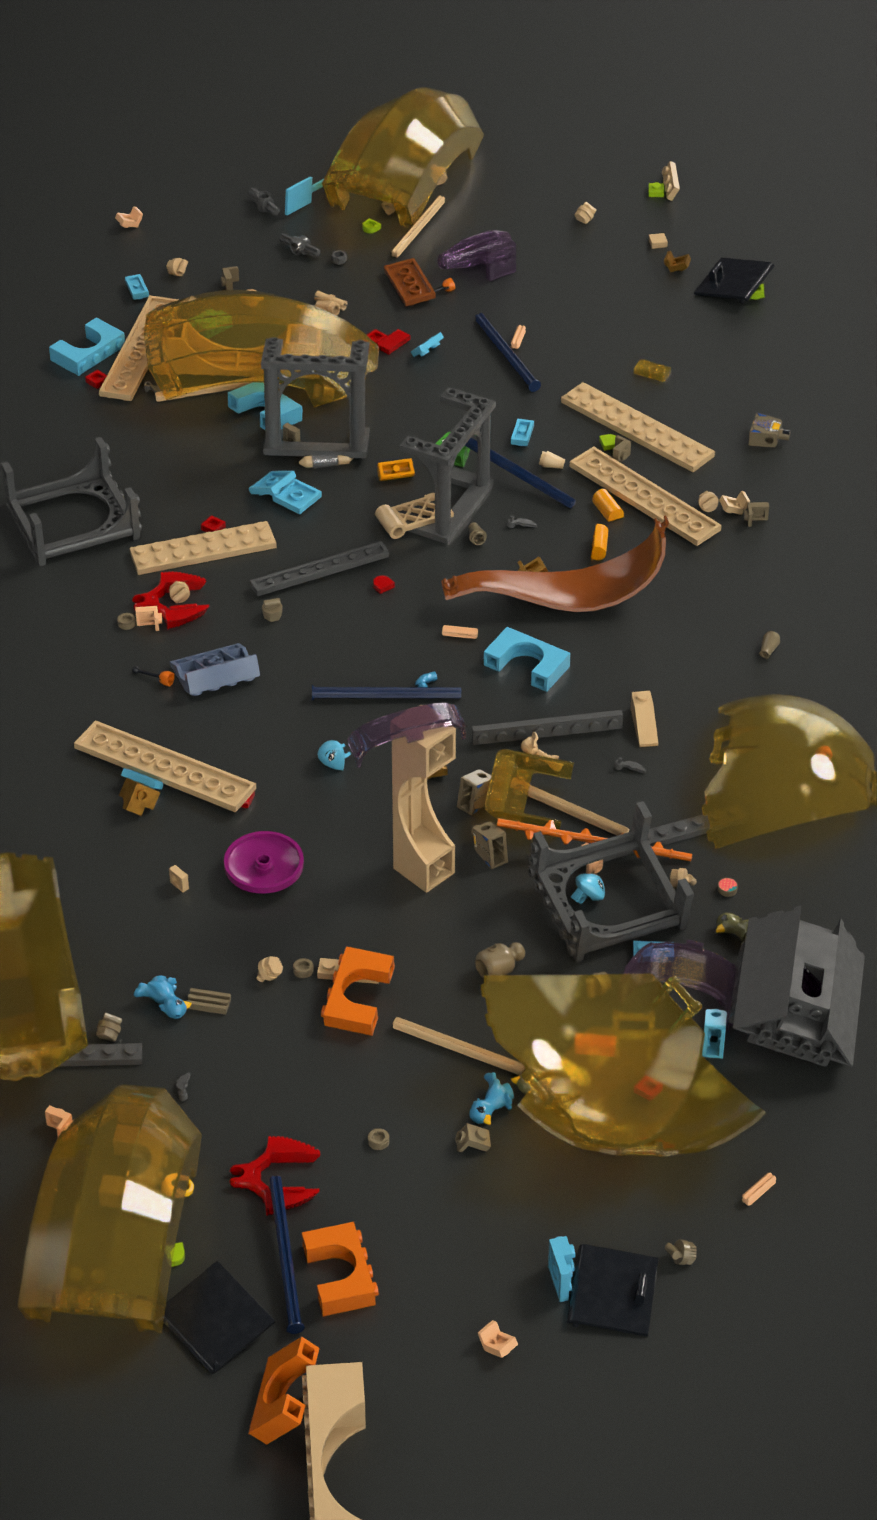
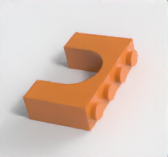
[321,946,395,1036]
[302,1222,379,1316]
[248,1337,319,1445]

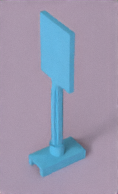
[285,157,361,215]

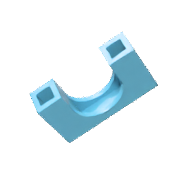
[49,317,125,376]
[228,380,303,430]
[484,627,570,692]

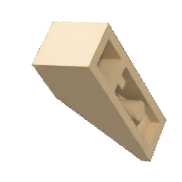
[631,691,658,747]

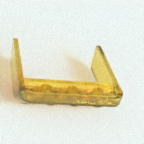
[485,749,574,837]

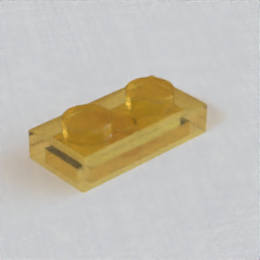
[634,359,671,382]

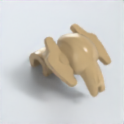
[521,732,564,770]

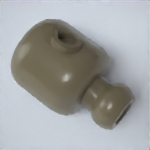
[475,942,525,981]

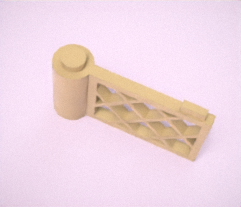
[375,493,454,539]

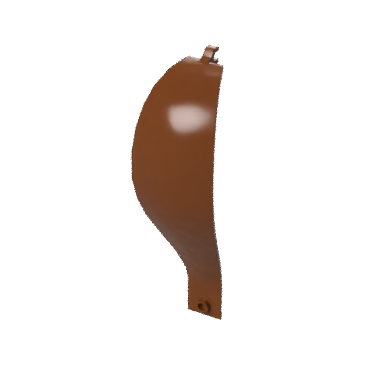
[441,515,669,612]

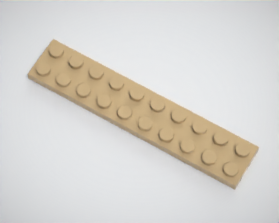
[99,295,181,401]
[561,382,715,472]
[570,446,721,546]
[74,720,256,812]

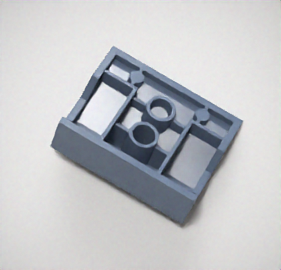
[170,643,260,696]

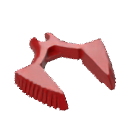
[132,571,209,629]
[229,1136,320,1216]

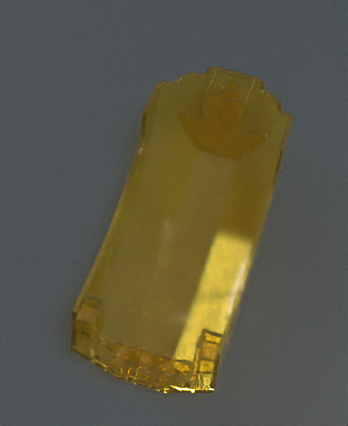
[322,87,484,227]
[144,290,379,407]
[0,852,88,1081]
[17,1084,202,1333]

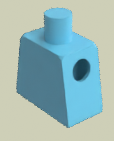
[702,1009,727,1059]

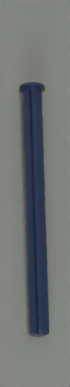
[475,313,541,392]
[465,438,576,508]
[312,685,461,700]
[269,1175,305,1334]

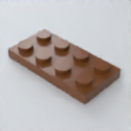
[384,258,436,306]

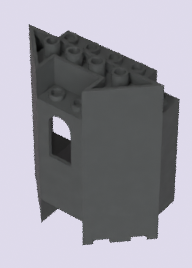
[729,905,865,1067]

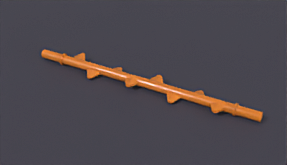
[497,818,692,862]

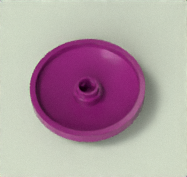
[224,831,304,894]

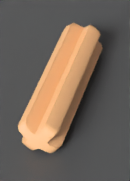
[510,325,526,349]
[442,625,478,639]
[742,1173,776,1206]

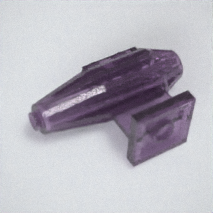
[437,230,516,281]

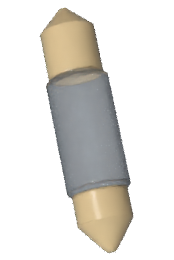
[299,454,353,468]

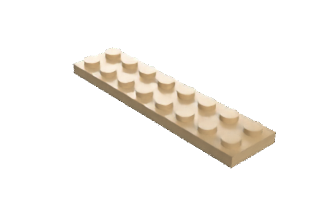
[130,521,277,575]

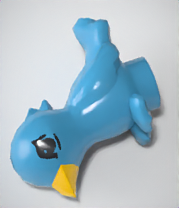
[134,976,192,1019]
[469,1072,514,1125]

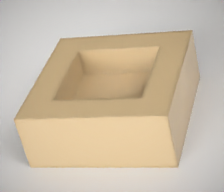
[648,233,668,249]
[169,865,189,892]

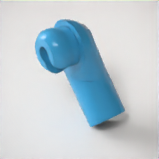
[415,671,437,687]

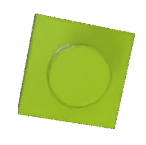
[648,182,664,197]
[750,284,765,300]

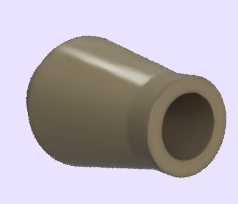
[468,522,487,545]
[759,631,780,659]

